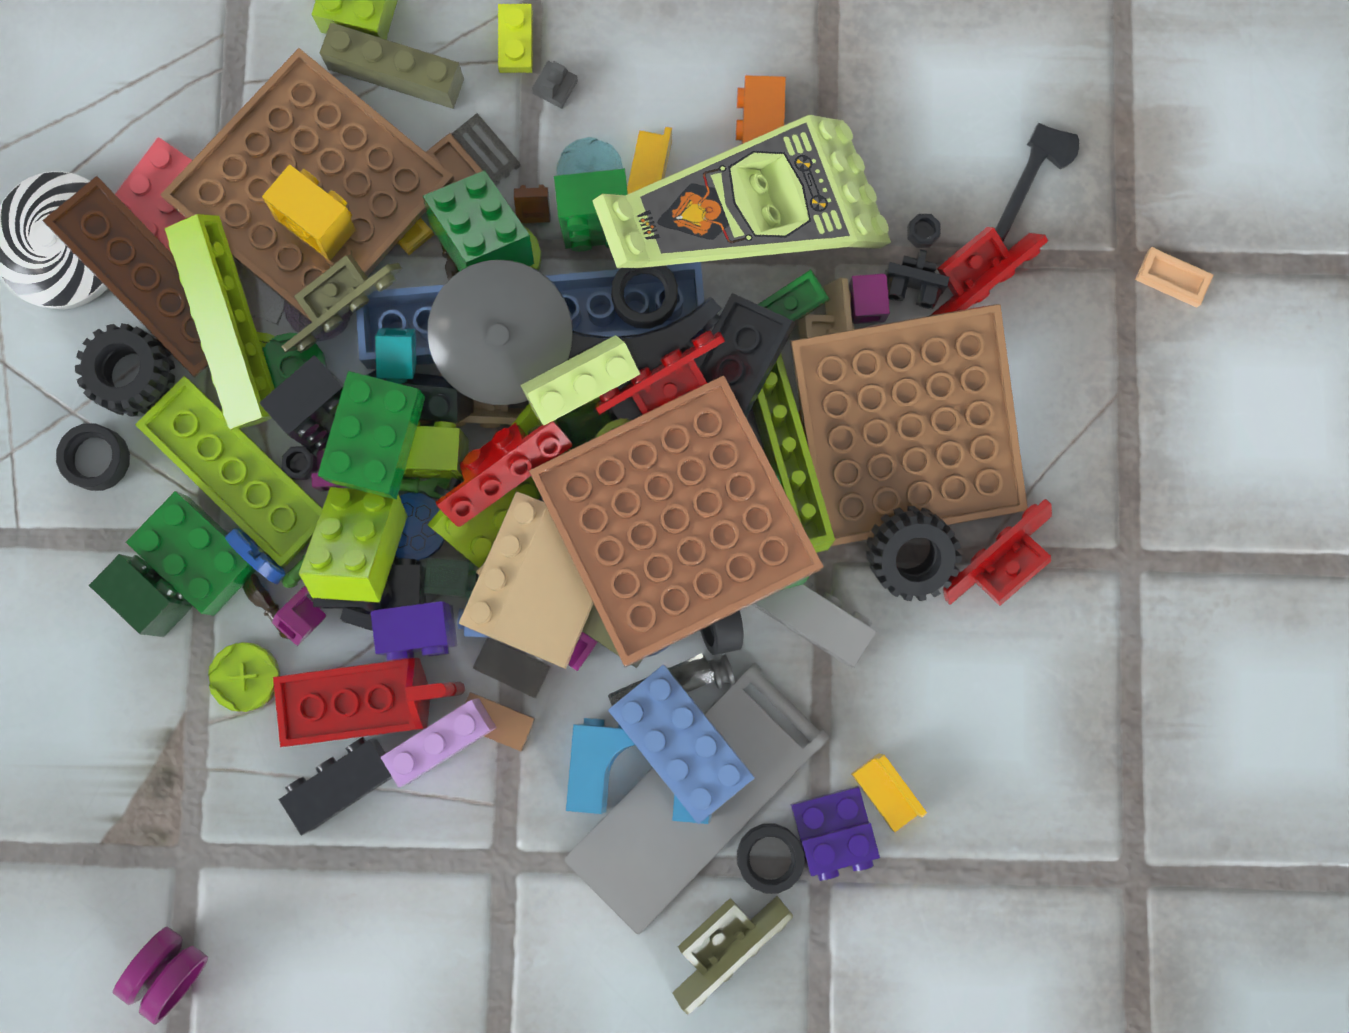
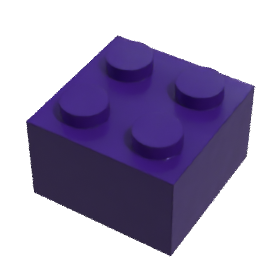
[371,601,458,661]

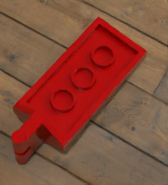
[273,658,465,747]

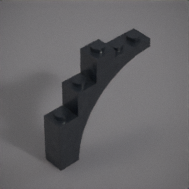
[568,296,722,371]

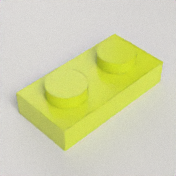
[498,4,533,73]

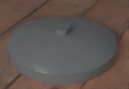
[428,260,573,405]

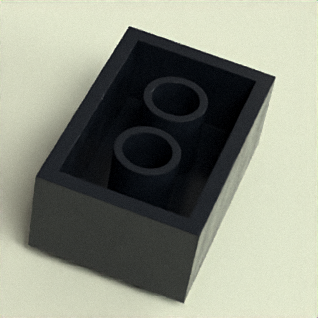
[259,355,344,452]

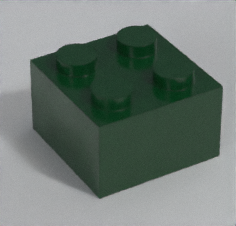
[88,554,193,637]

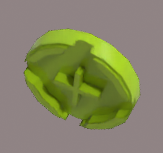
[208,642,280,712]

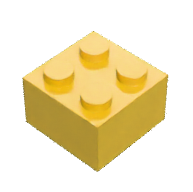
[262,164,356,261]

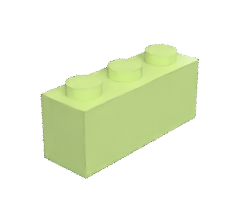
[520,335,640,426]

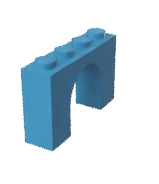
[566,718,712,824]

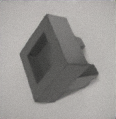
[532,61,578,109]

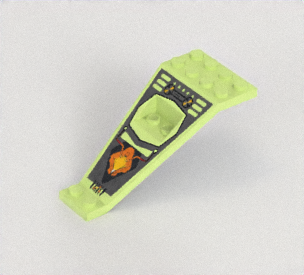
[592,115,891,268]

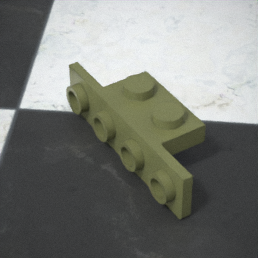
[281,255,403,353]
[672,896,793,1015]

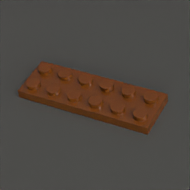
[42,176,209,378]

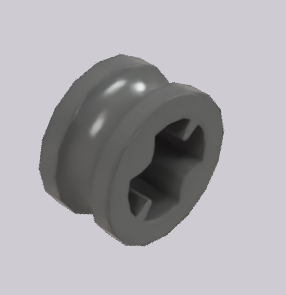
[709,654,735,689]

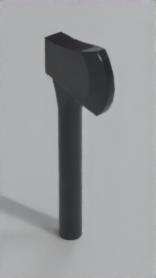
[995,123,1079,242]

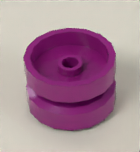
[112,926,208,1025]

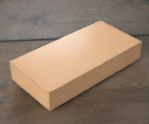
[1135,247,1214,308]

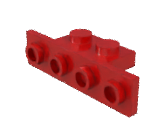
[929,227,1049,316]
[595,330,725,415]
[436,421,572,527]
[942,499,1052,606]

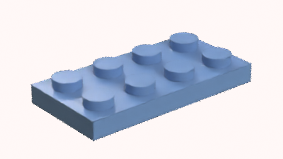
[608,664,755,824]

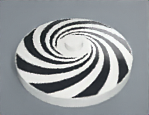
[0,171,107,309]

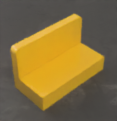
[627,126,672,194]
[851,753,927,832]

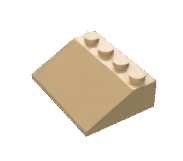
[458,491,594,669]

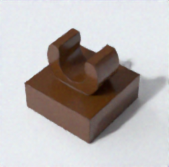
[514,184,551,223]

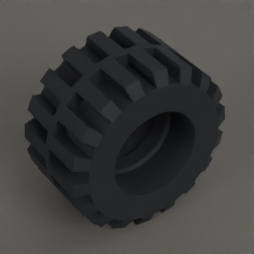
[75,323,175,417]
[866,506,962,601]

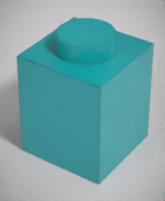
[375,328,416,383]

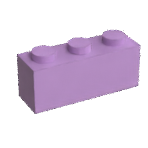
[381,698,497,788]

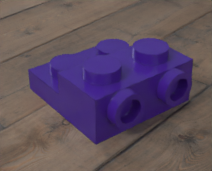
[790,786,880,881]

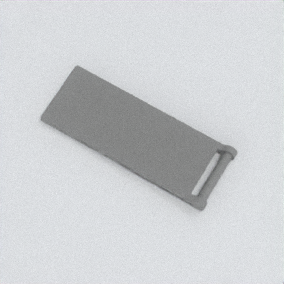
[564,663,830,934]

